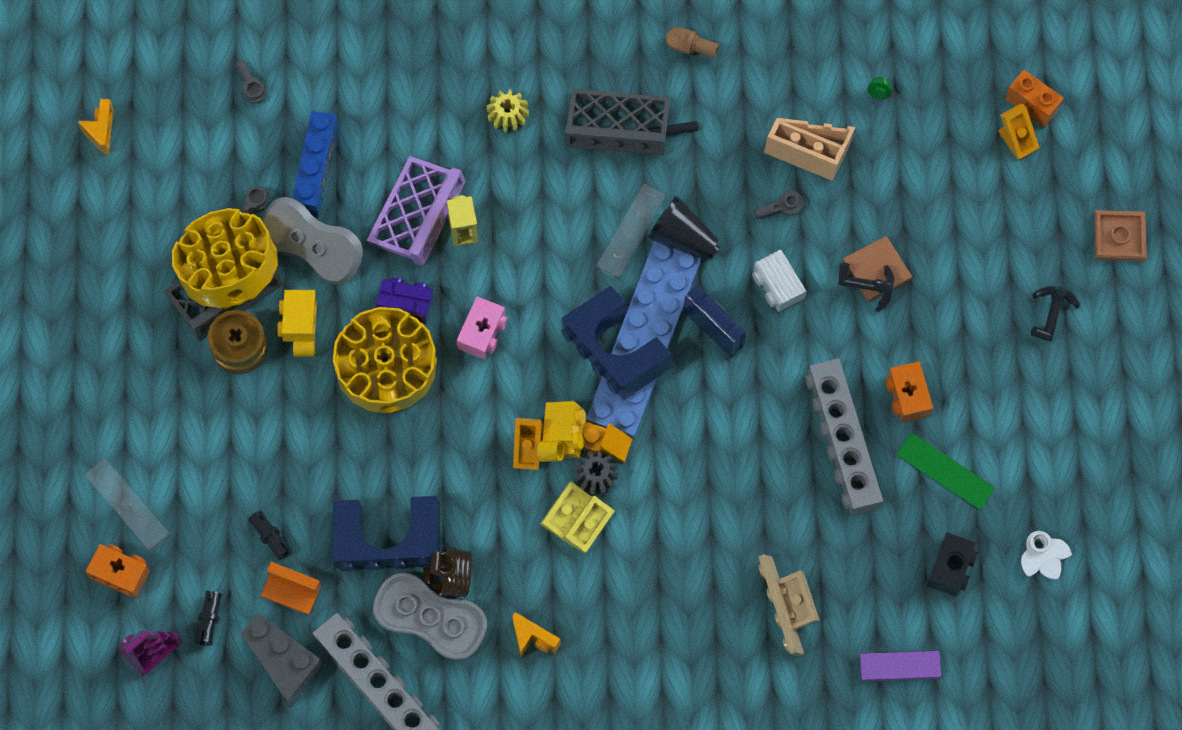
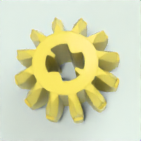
[487,89,529,133]

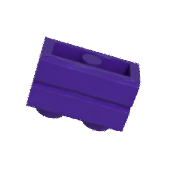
[376,277,433,324]

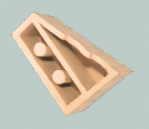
[764,118,855,181]

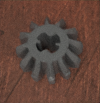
[575,450,618,495]

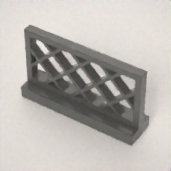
[565,89,670,155]
[164,270,283,341]

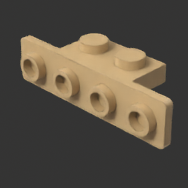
[759,554,820,656]

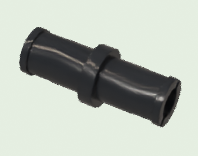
[248,510,292,560]
[195,591,222,646]

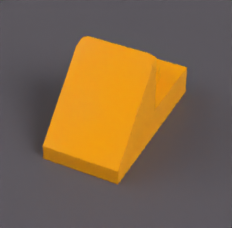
[78,99,114,155]
[998,103,1040,159]
[513,418,543,470]
[582,422,633,463]
[512,612,560,657]

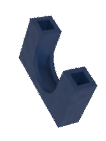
[561,286,673,400]
[332,496,440,571]

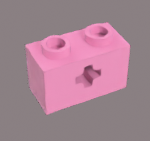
[456,296,508,360]

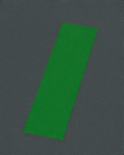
[896,433,995,510]

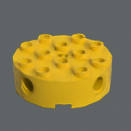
[172,208,278,309]
[333,307,437,413]

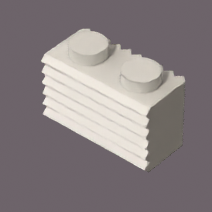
[752,250,806,312]

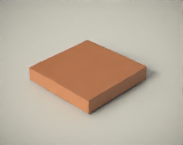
[1094,210,1147,262]
[842,236,912,303]

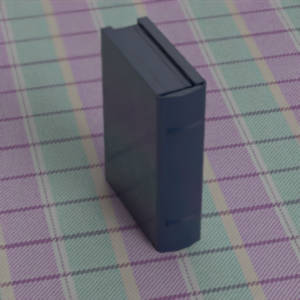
[683,285,746,358]

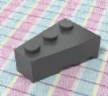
[241,613,323,708]

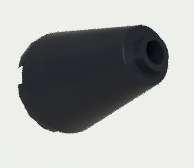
[648,196,720,261]

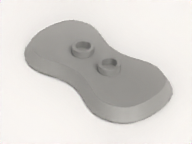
[262,197,363,285]
[373,573,487,660]

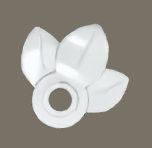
[1021,531,1072,580]

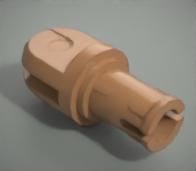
[665,27,719,58]

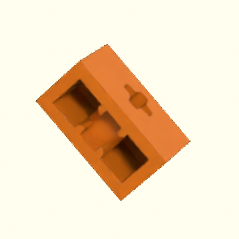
[1005,70,1064,128]
[885,361,933,423]
[85,544,150,599]

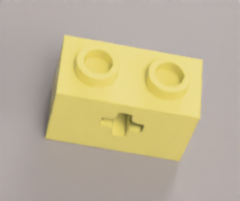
[447,195,478,247]

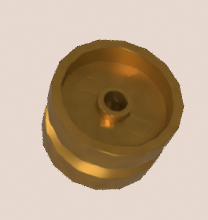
[207,310,267,375]

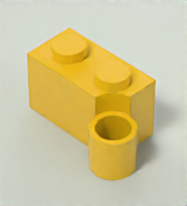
[278,290,317,357]
[537,401,586,462]

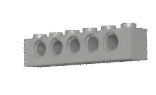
[805,358,883,516]
[313,613,441,730]

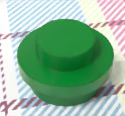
[867,77,892,100]

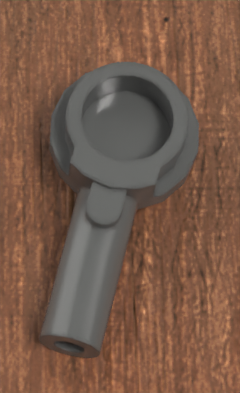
[235,60,267,104]
[240,186,270,214]
[754,191,803,219]

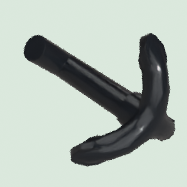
[838,262,895,312]
[1031,286,1080,342]

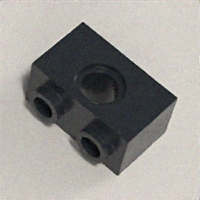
[927,532,978,597]

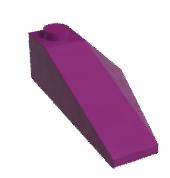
[118,631,183,678]

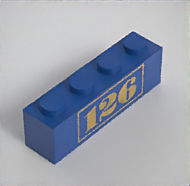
[292,111,338,217]

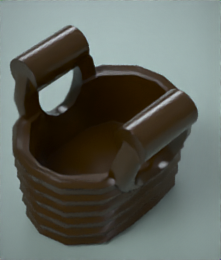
[423,546,472,598]

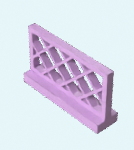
[367,156,466,266]

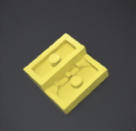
[540,481,614,553]

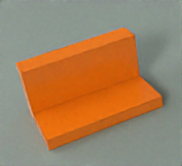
[260,562,321,616]

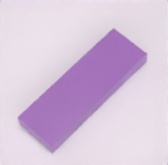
[859,651,941,682]

